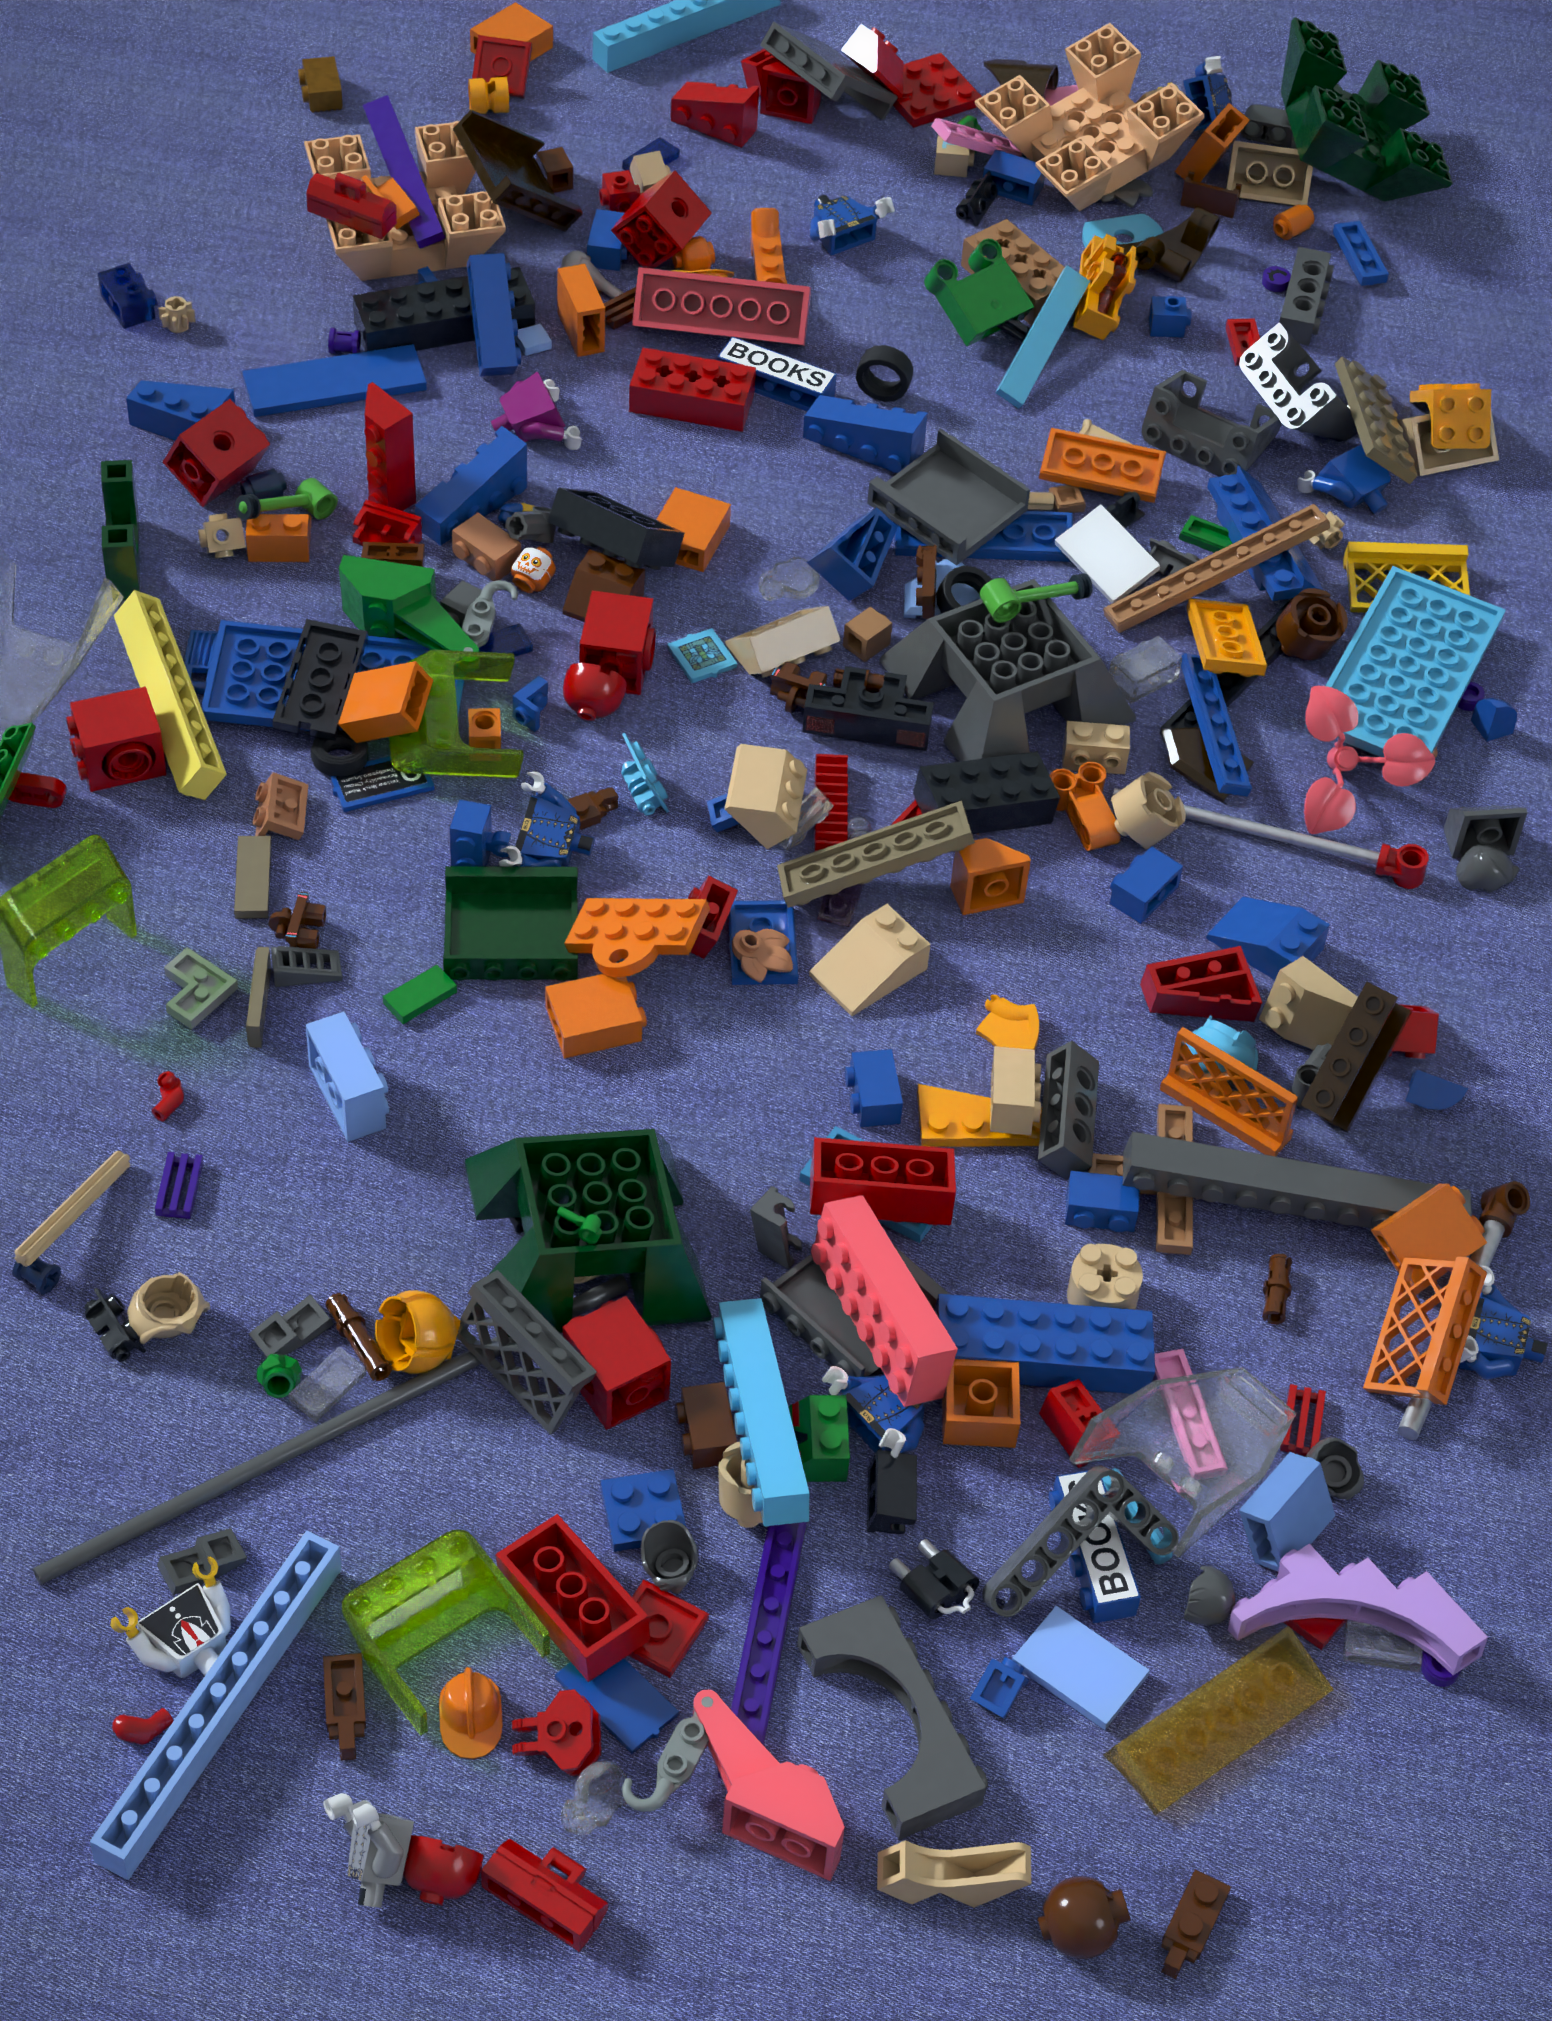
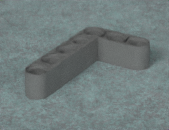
[982,1466,1179,1617]

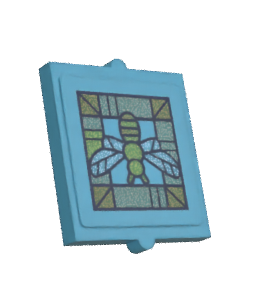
[667,628,737,683]

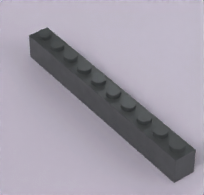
[1122,1132,1472,1229]

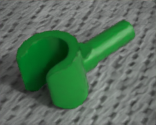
[557,1206,602,1244]

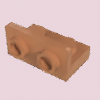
[253,772,308,840]

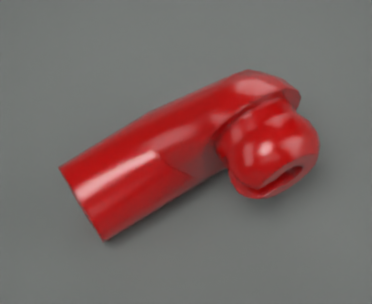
[151,1071,185,1122]
[112,1707,174,1745]

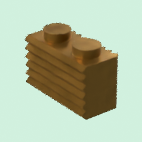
[298,56,343,113]

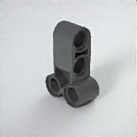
[1241,104,1297,149]

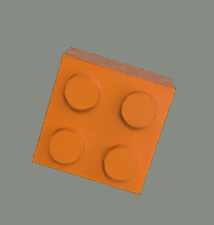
[942,1359,1020,1448]

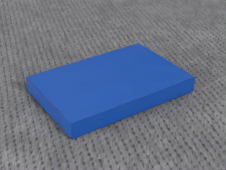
[728,900,799,985]

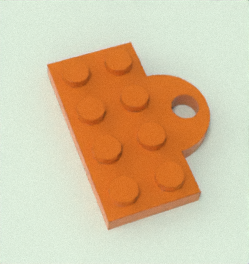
[564,898,710,977]

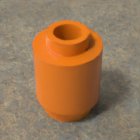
[1273,204,1315,240]

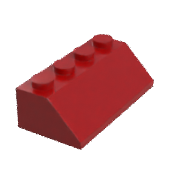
[364,382,416,511]

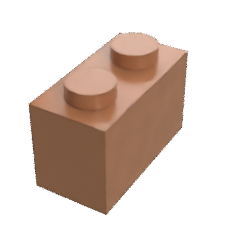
[452,513,521,581]

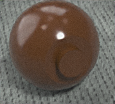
[1037,1876,1131,1959]

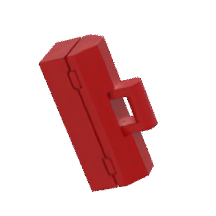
[306,173,397,239]
[481,1839,608,1952]

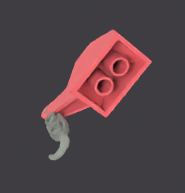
[622,1690,845,1881]

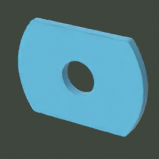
[1082,214,1164,248]

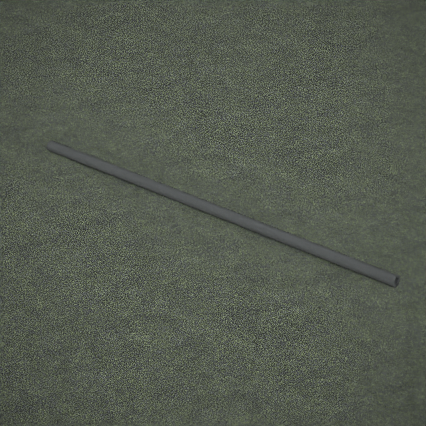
[32,1274,629,1585]

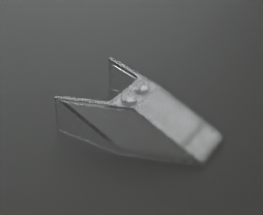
[0,547,124,742]
[1069,1367,1297,1558]

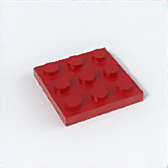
[893,53,982,128]

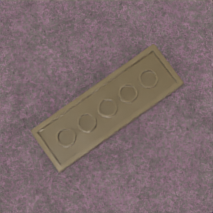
[1335,356,1418,484]
[777,800,975,908]

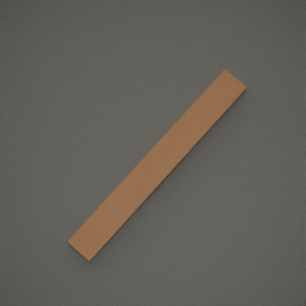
[1103,504,1330,633]

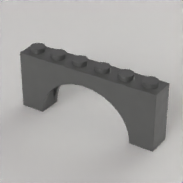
[797,1595,988,1840]

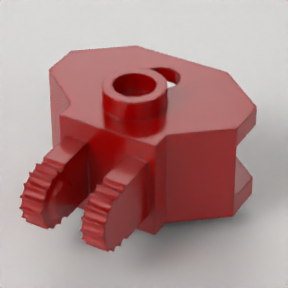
[512,1689,601,1776]

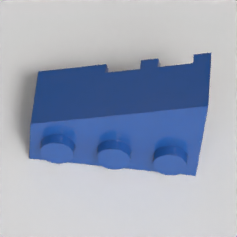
[126,380,235,441]
[806,507,898,601]

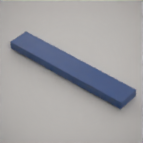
[1179,653,1252,797]

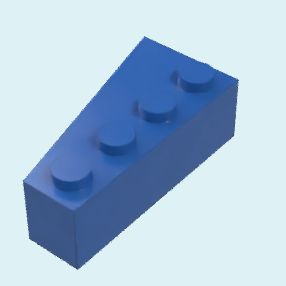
[803,395,928,473]
[415,426,527,546]

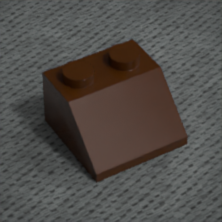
[562,549,645,622]

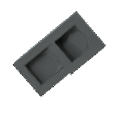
[248,1294,334,1357]
[157,1528,247,1595]

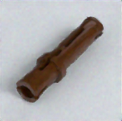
[325,1293,392,1381]

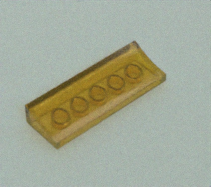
[1103,1626,1334,1815]

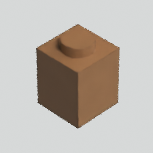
[843,606,893,662]

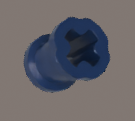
[12,1258,61,1295]

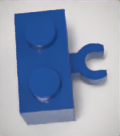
[450,800,511,866]

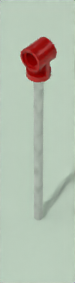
[1113,788,1429,889]

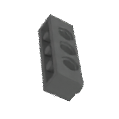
[1279,246,1334,346]
[1038,1041,1099,1180]

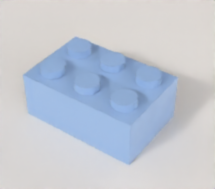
[306,1012,389,1142]

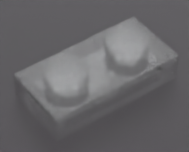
[779,787,834,851]
[289,1346,366,1422]
[1343,1620,1422,1673]

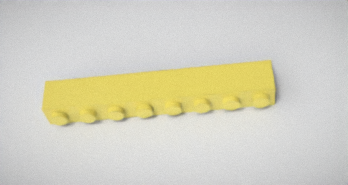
[113,590,227,800]

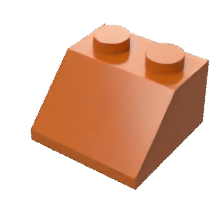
[246,514,312,562]
[950,838,1031,915]

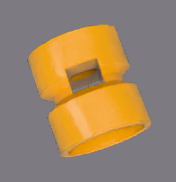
[468,77,509,114]

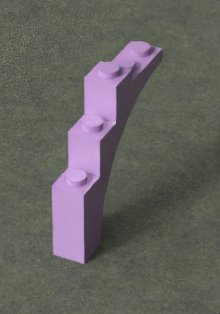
[1228,1543,1488,1675]

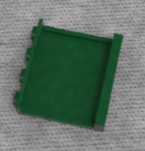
[443,866,578,981]

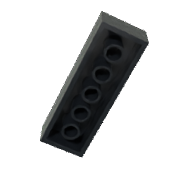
[353,267,535,352]

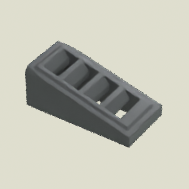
[271,946,342,987]

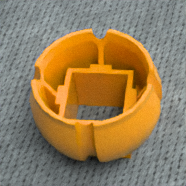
[375,1290,461,1374]

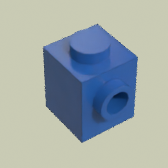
[1148,296,1192,338]

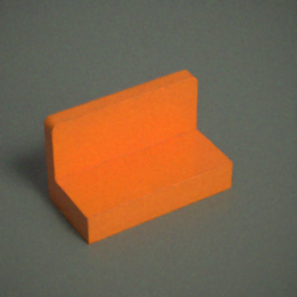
[361,175,420,230]

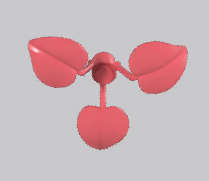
[1304,686,1435,834]

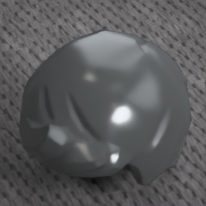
[1456,844,1520,892]
[1306,1437,1365,1500]
[641,1520,699,1594]
[1184,1565,1236,1626]

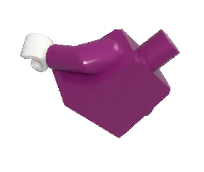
[491,372,582,450]

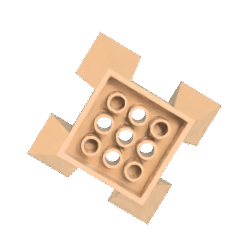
[975,23,1204,211]
[304,121,506,281]

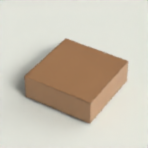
[1048,485,1086,513]

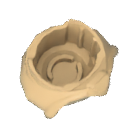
[127,1272,210,1345]

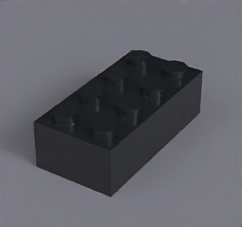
[548,487,685,570]
[913,751,1060,834]

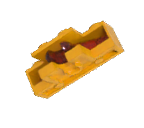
[1074,234,1138,341]

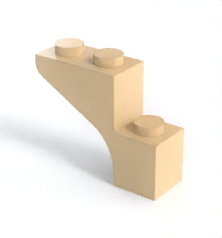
[877,1840,1031,1908]

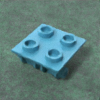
[621,733,669,815]

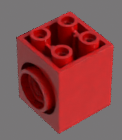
[611,170,712,269]
[163,399,270,507]
[579,590,656,695]
[66,686,166,792]
[563,1296,671,1430]

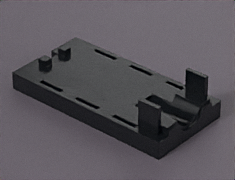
[272,619,368,741]

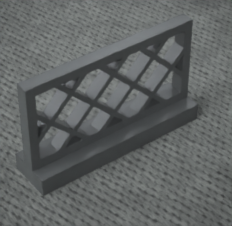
[457,1270,597,1435]

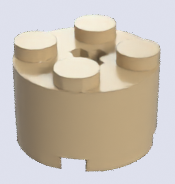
[1111,772,1186,849]
[1067,1244,1143,1310]
[718,1441,763,1528]

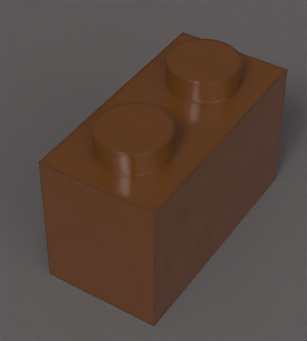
[675,1382,737,1469]

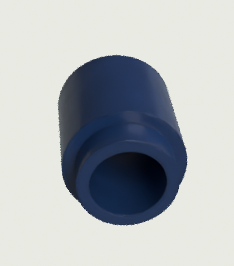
[240,468,287,499]

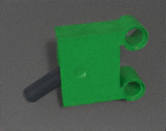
[924,238,1034,347]

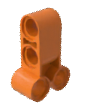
[1050,762,1121,851]

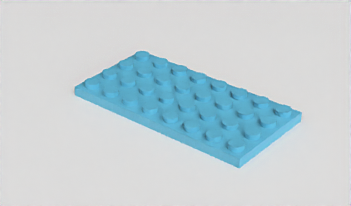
[1305,566,1506,757]

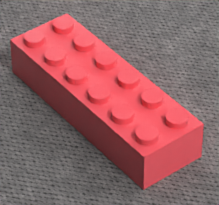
[632,267,811,346]
[811,1195,958,1407]

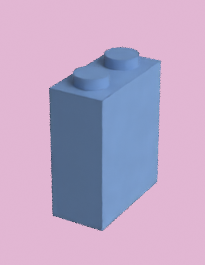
[1239,1452,1336,1572]

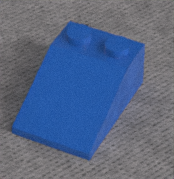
[1206,896,1330,980]

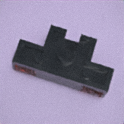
[802,666,934,751]

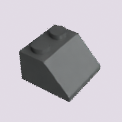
[1443,805,1528,858]

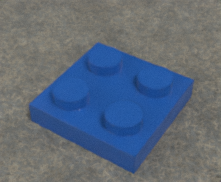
[600,1469,686,1552]

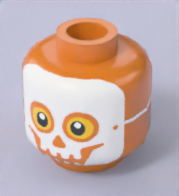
[511,547,556,593]

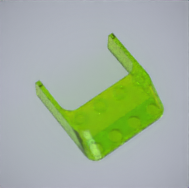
[389,650,524,778]
[0,834,137,1008]
[342,1529,550,1736]

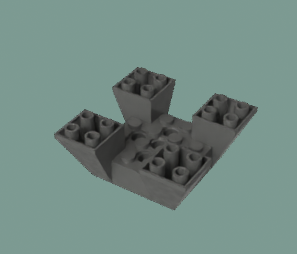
[880,579,1136,762]

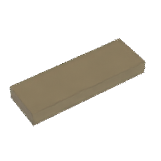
[234,836,272,919]
[246,947,271,1048]

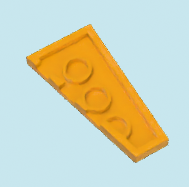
[917,1084,1042,1147]

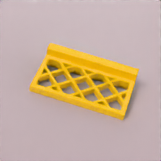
[1343,542,1470,613]

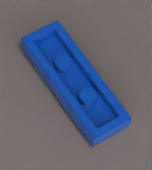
[1333,221,1389,286]

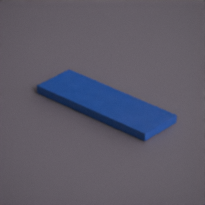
[242,344,427,417]
[894,511,1073,562]

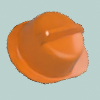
[439,1667,503,1759]

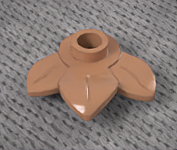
[732,929,793,983]

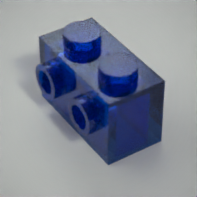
[97,263,157,329]

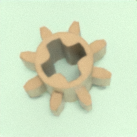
[158,296,196,333]
[1309,511,1345,549]

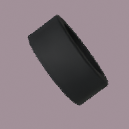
[856,345,914,402]
[936,566,992,614]

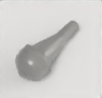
[561,251,624,299]

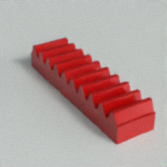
[814,754,848,852]

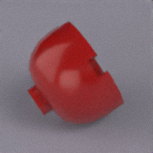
[563,663,627,721]
[403,1835,484,1906]

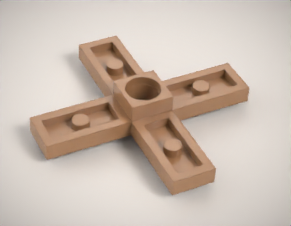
[1088,1104,1198,1255]

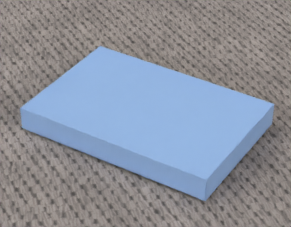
[1012,1606,1150,1730]

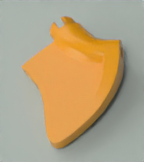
[976,994,1039,1050]

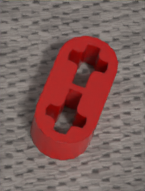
[9,772,67,808]

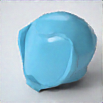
[1186,1015,1258,1074]

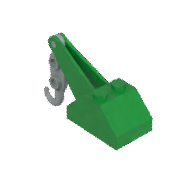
[339,555,518,669]

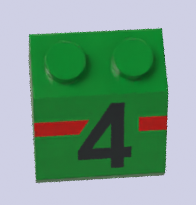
[788,1395,850,1482]

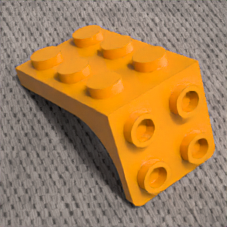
[1410,383,1491,449]

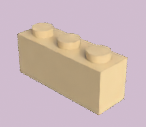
[990,1046,1041,1135]

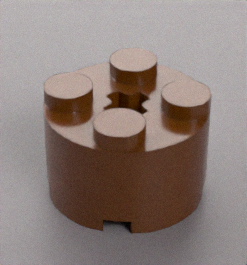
[1276,588,1348,660]

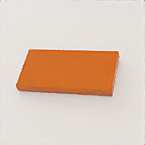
[1039,427,1166,503]

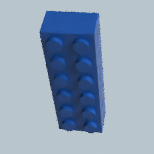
[934,1294,1155,1395]

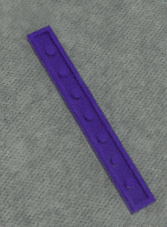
[363,95,446,249]
[718,1522,807,1779]

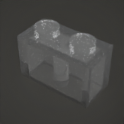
[1109,635,1182,704]

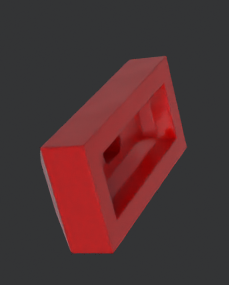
[1225,318,1260,366]

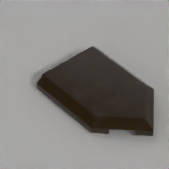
[1160,727,1254,803]

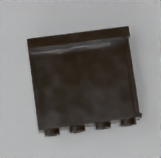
[453,110,584,232]
[1300,981,1412,1132]

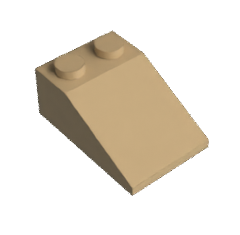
[809,904,931,1016]
[1259,956,1358,1050]

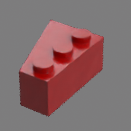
[671,81,759,148]
[1140,946,1262,1022]

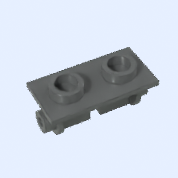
[1147,538,1200,576]

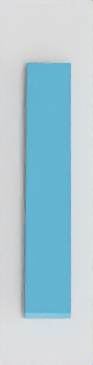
[995,265,1090,409]

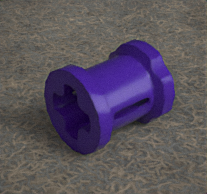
[328,327,361,354]

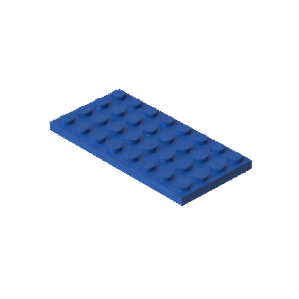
[201,620,467,746]

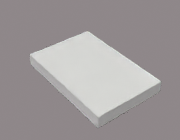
[1055,505,1160,603]

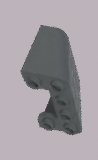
[1240,322,1358,441]
[1141,369,1282,476]

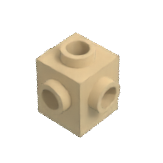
[198,513,246,558]

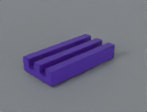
[155,1152,203,1219]

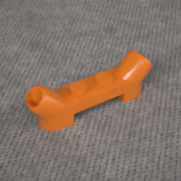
[751,208,788,284]

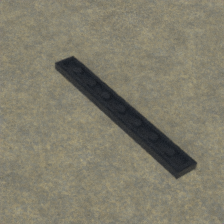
[1160,598,1293,735]

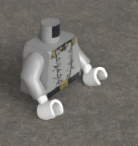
[323,1793,414,1908]

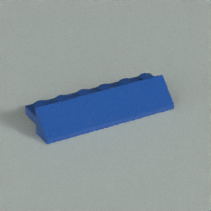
[1207,465,1324,601]

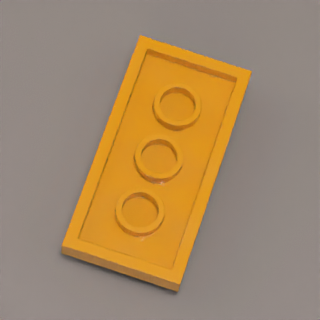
[1186,598,1267,677]

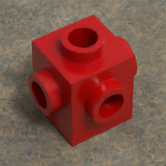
[599,170,641,213]

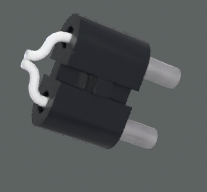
[889,1539,980,1620]

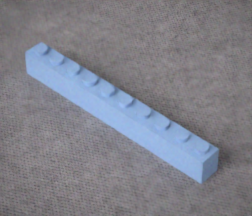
[90,1531,341,1880]

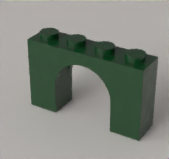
[101,460,140,601]

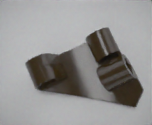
[983,59,1059,99]
[1116,206,1220,283]

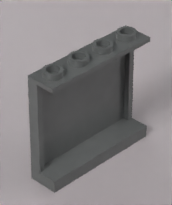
[760,21,898,120]
[867,429,1030,566]
[760,1246,949,1377]

